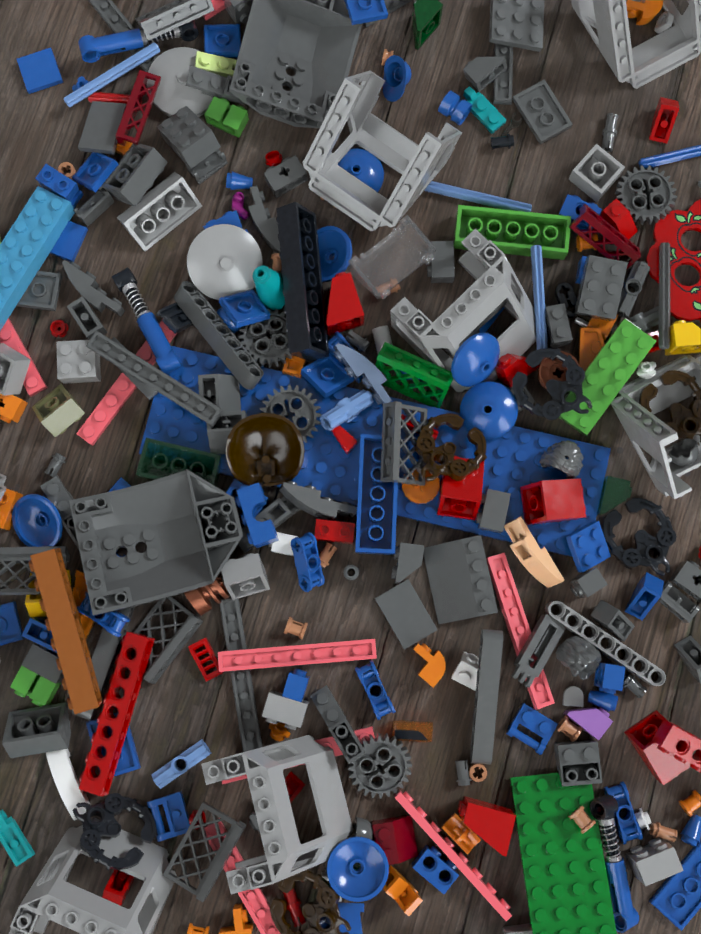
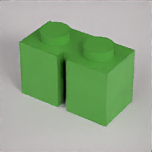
[204,96,249,138]
[10,666,61,707]

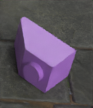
[563,707,613,740]

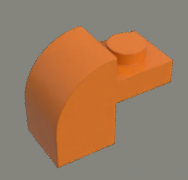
[626,0,664,25]
[413,643,446,688]
[383,865,423,916]
[219,903,253,934]

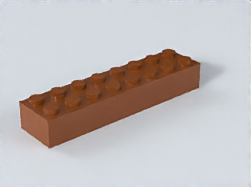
[28,548,103,714]

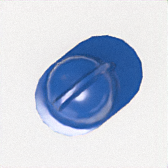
[383,55,412,102]

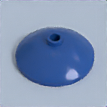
[338,148,384,192]
[317,226,352,282]
[451,333,500,387]
[460,382,518,439]
[12,494,63,547]
[327,836,389,902]

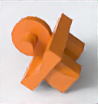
[441,813,481,855]

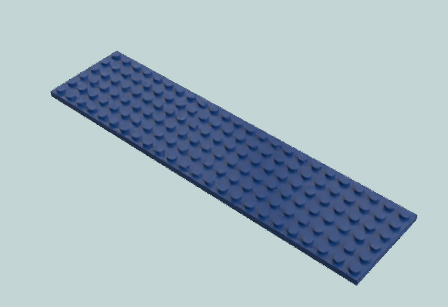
[139,346,611,557]

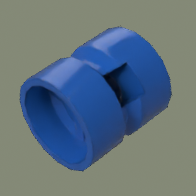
[438,91,473,126]

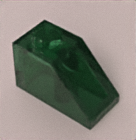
[597,476,632,516]

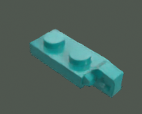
[463,86,506,134]
[0,809,35,867]

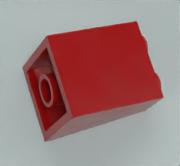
[326,272,364,336]
[437,456,485,520]
[520,479,586,525]
[624,710,691,785]
[457,796,516,857]

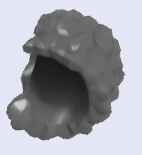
[539,440,584,479]
[556,636,602,680]

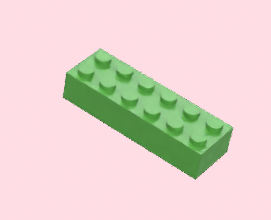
[453,205,571,260]
[559,319,656,436]

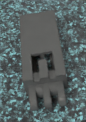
[512,614,566,688]

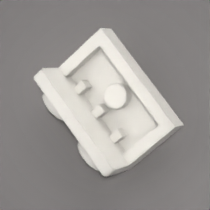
[451,652,478,691]

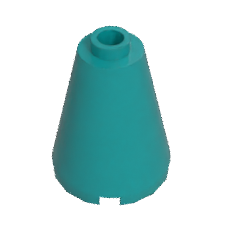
[252,266,285,310]

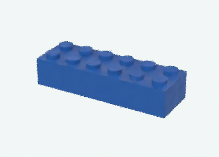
[355,434,398,555]

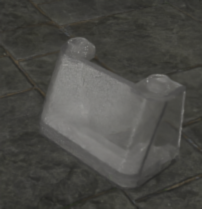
[348,215,437,300]

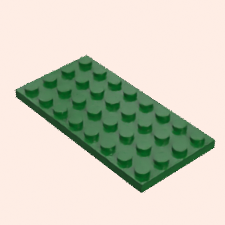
[510,773,617,934]

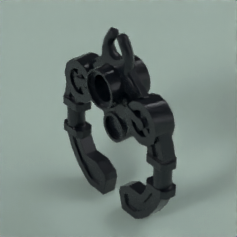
[512,348,593,421]
[603,498,677,576]
[72,793,156,871]

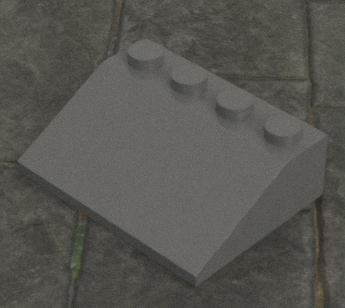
[423,535,498,624]

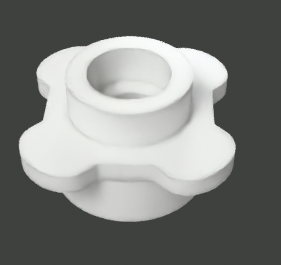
[637,362,656,379]
[635,808,652,830]

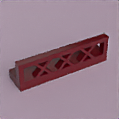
[116,70,161,146]
[569,204,641,270]

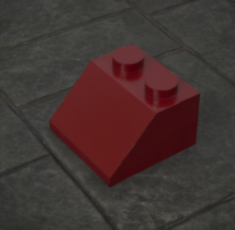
[372,814,418,865]

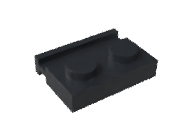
[156,302,194,334]

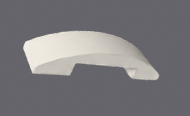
[46,749,90,821]

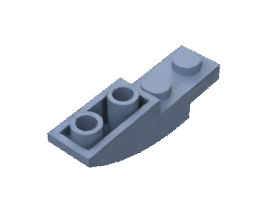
[333,343,392,405]

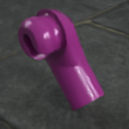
[232,192,250,220]

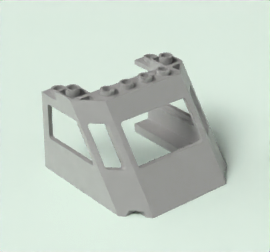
[571,0,701,89]
[303,70,462,231]
[390,229,536,392]
[611,355,701,499]
[201,735,353,894]
[9,817,177,934]

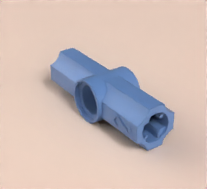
[320,389,374,431]
[151,739,211,789]

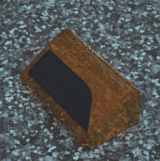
[392,720,433,742]

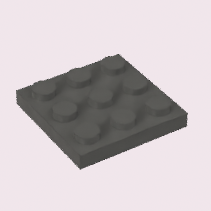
[489,0,544,52]

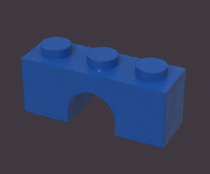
[235,482,279,548]

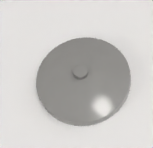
[147,47,214,117]
[187,224,263,300]

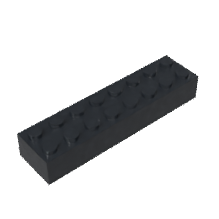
[276,202,329,361]

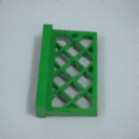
[375,342,453,408]

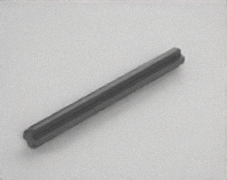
[659,242,670,350]

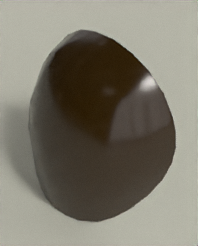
[226,413,305,486]

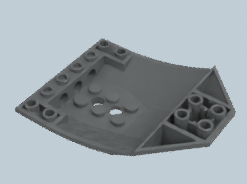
[229,0,363,128]
[69,469,243,616]

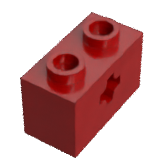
[314,519,355,544]

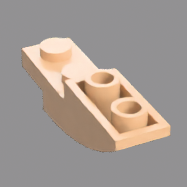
[504,516,564,588]

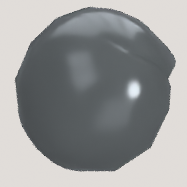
[668,438,699,466]
[353,817,374,840]

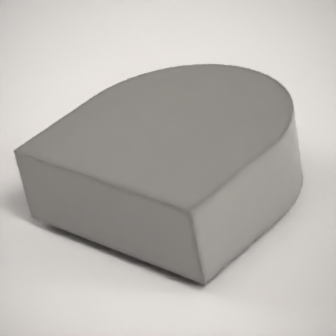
[654,11,674,34]
[562,686,584,707]

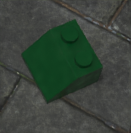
[412,0,443,50]

